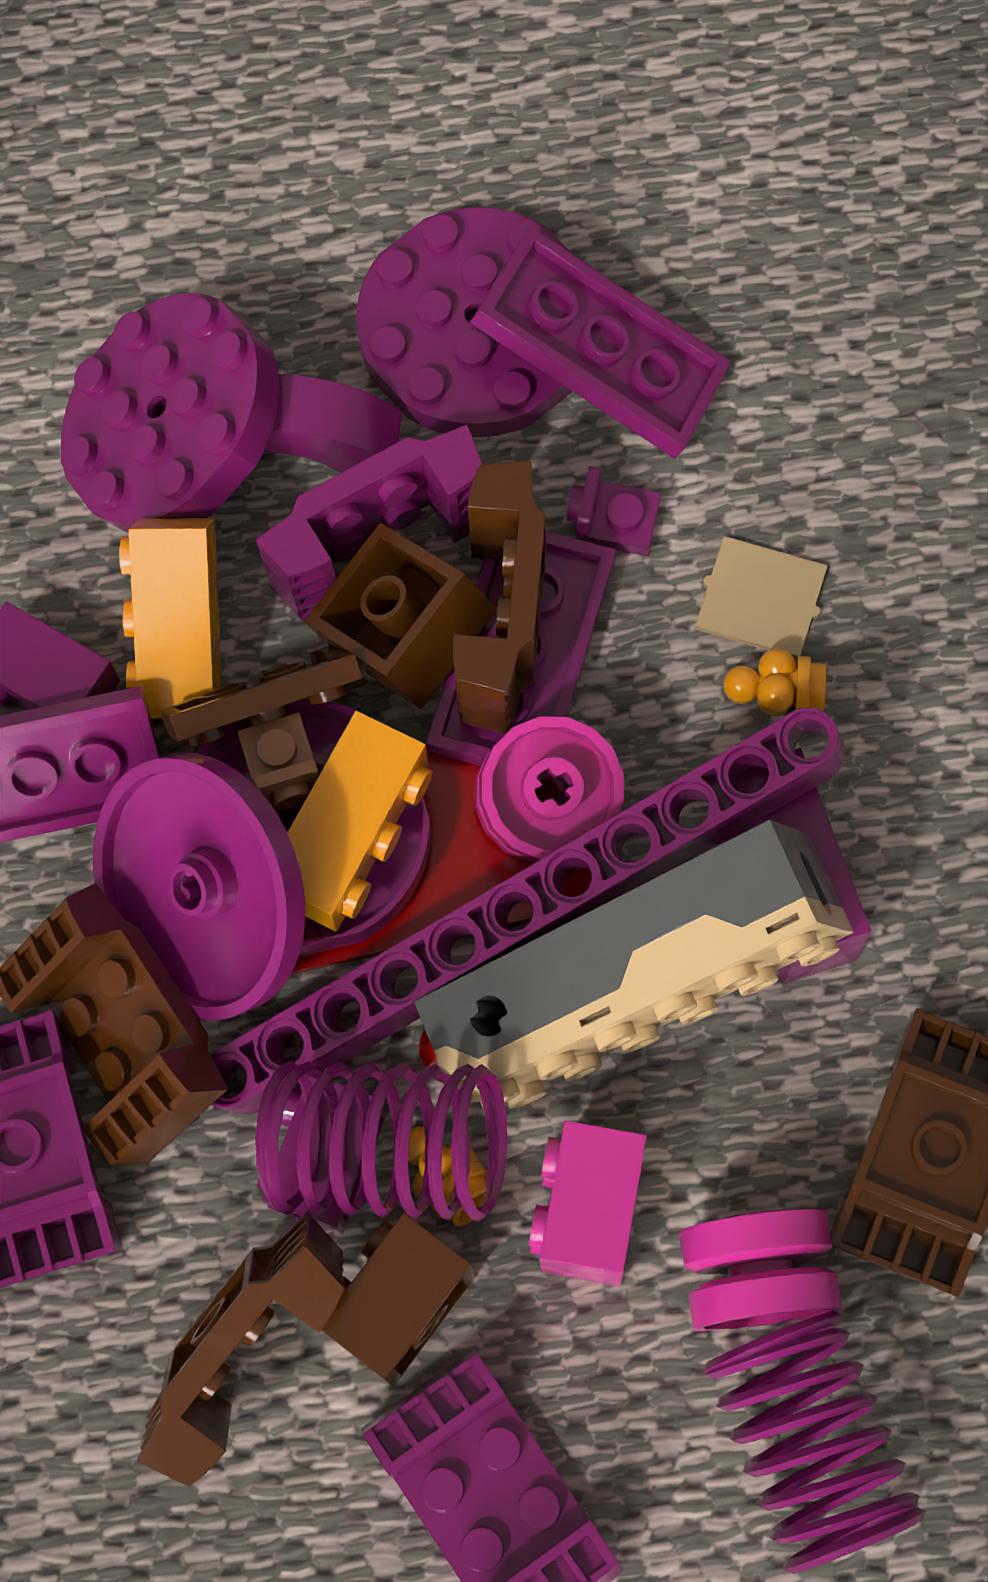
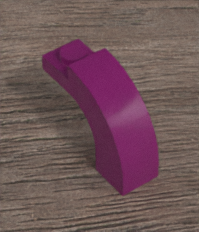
[263,374,402,473]

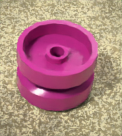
[474,716,624,863]
[679,1209,843,1331]

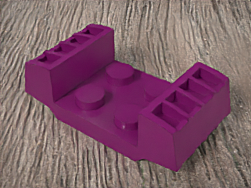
[256,425,483,621]
[0,1009,123,1288]
[361,1348,624,1582]

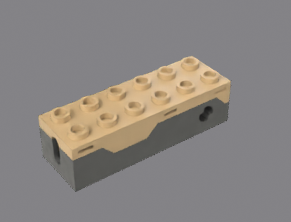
[414,820,854,1109]

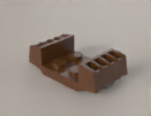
[453,461,546,735]
[0,883,228,1165]
[830,1008,988,1298]
[137,1212,344,1486]

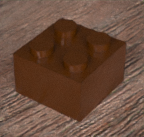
[304,523,497,709]
[322,1213,475,1387]

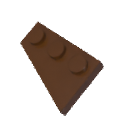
[160,646,362,746]

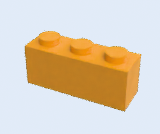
[119,518,222,718]
[287,711,433,932]

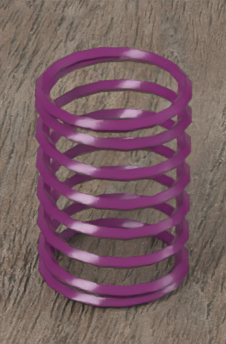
[255,1061,508,1222]
[702,1310,926,1574]

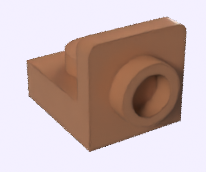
[237,713,319,810]

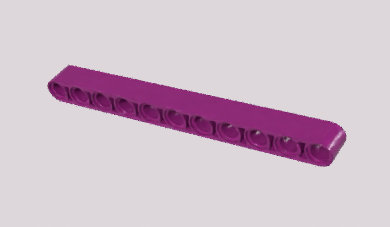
[211,708,845,1115]

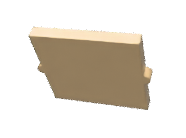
[695,536,828,659]

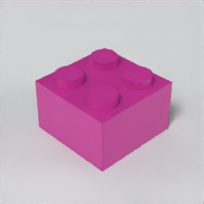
[529,1120,647,1287]

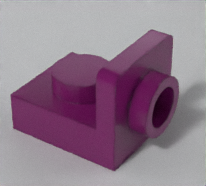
[567,466,661,556]

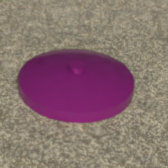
[93,753,305,1020]

